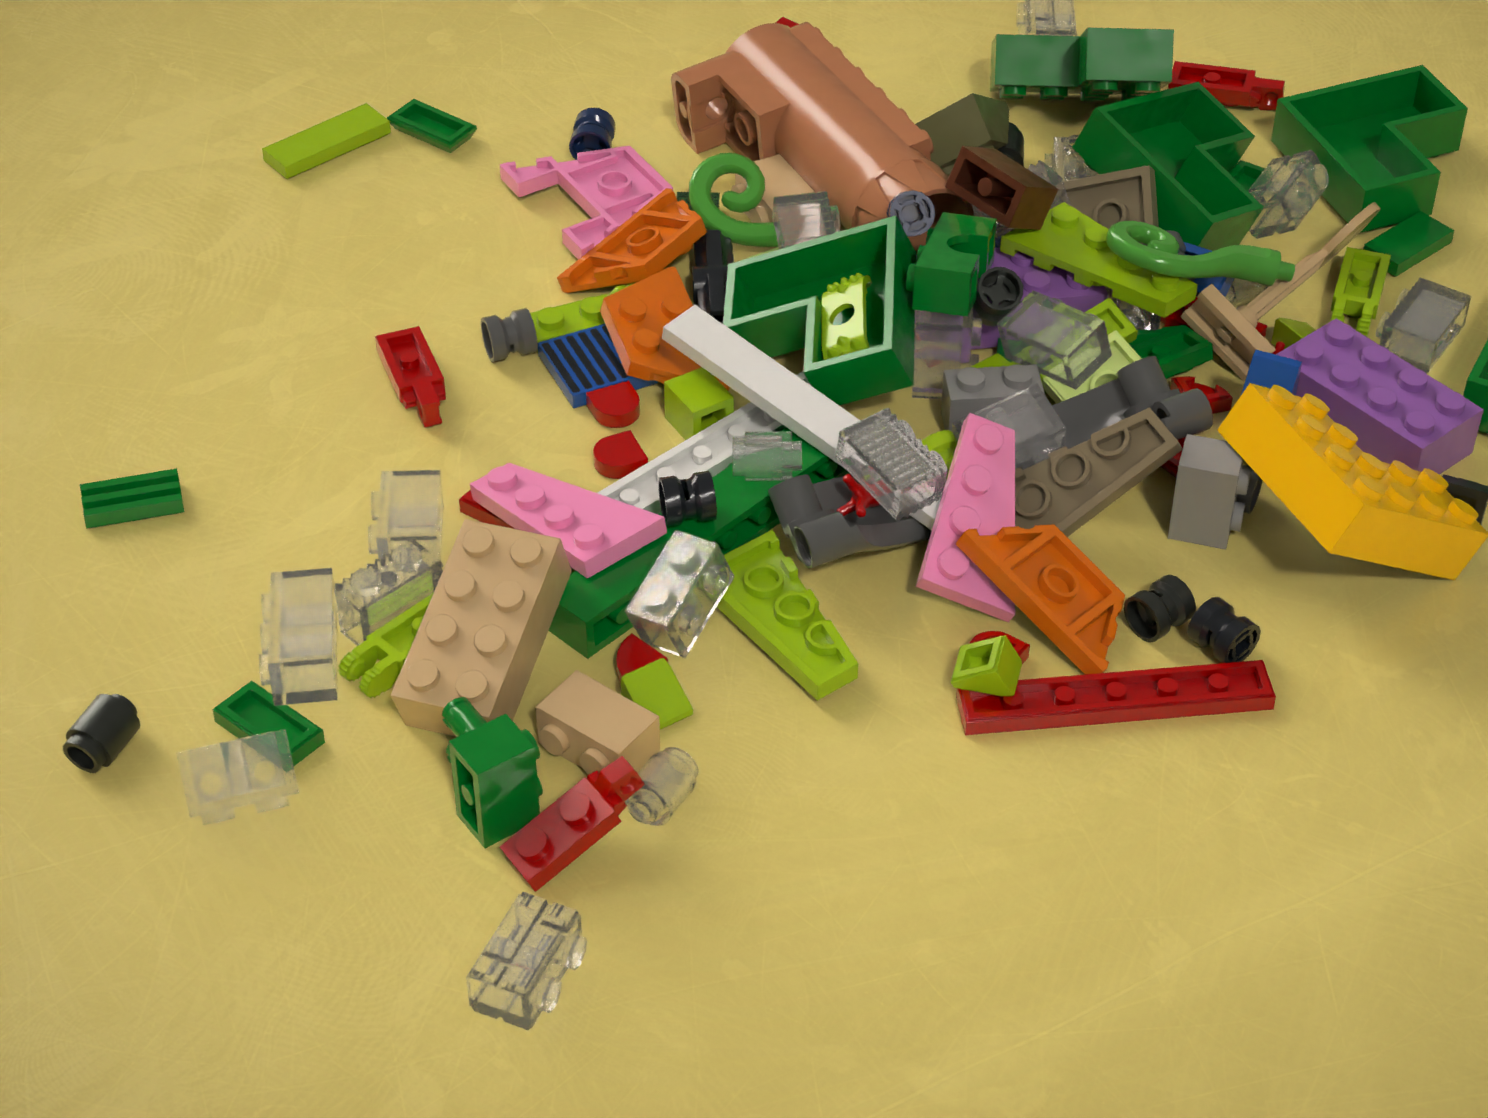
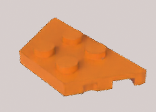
[557,188,707,293]
[600,267,730,391]
[956,524,1125,674]

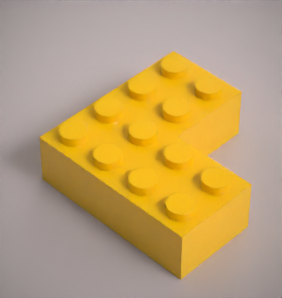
[1217,383,1488,580]

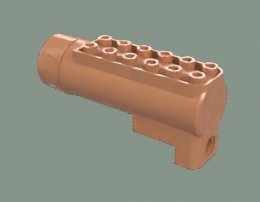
[671,22,974,253]

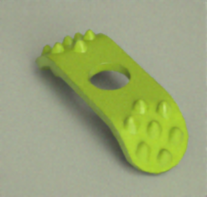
[821,273,872,360]

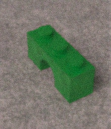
[906,212,997,317]

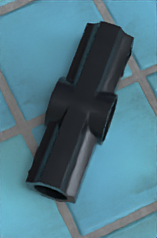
[692,230,734,324]

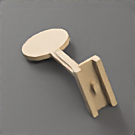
[1180,202,1381,382]

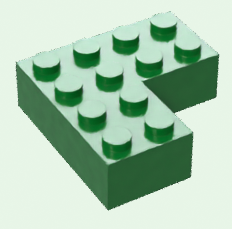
[990,27,1174,101]
[1271,65,1468,233]
[1072,82,1264,251]
[723,215,917,405]

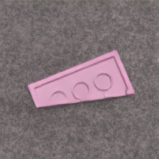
[916,413,1015,623]
[470,463,667,579]

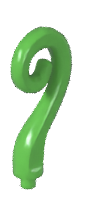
[689,153,841,247]
[1106,221,1295,286]

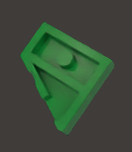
[1129,325,1213,379]

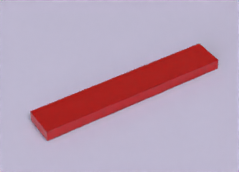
[956,660,1276,735]

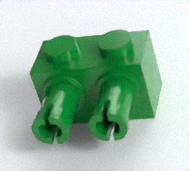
[442,697,543,848]

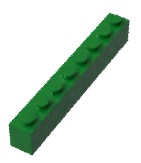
[548,427,850,659]

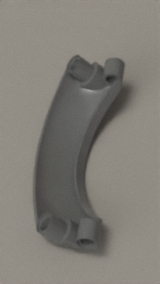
[768,356,1213,569]

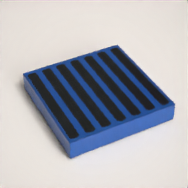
[538,324,658,408]

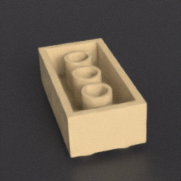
[391,519,572,737]

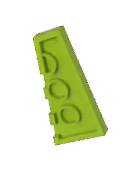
[1000,202,1198,318]
[693,530,859,701]

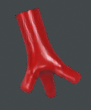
[836,474,891,518]

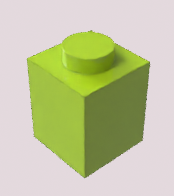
[664,367,734,440]

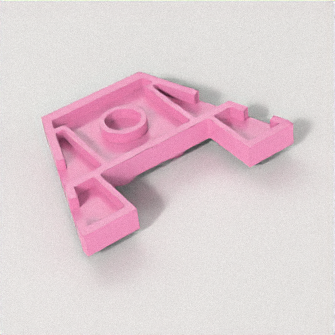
[500,146,673,260]

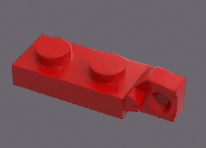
[1168,61,1285,110]
[375,326,446,427]
[499,756,645,892]

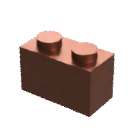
[945,146,1059,230]

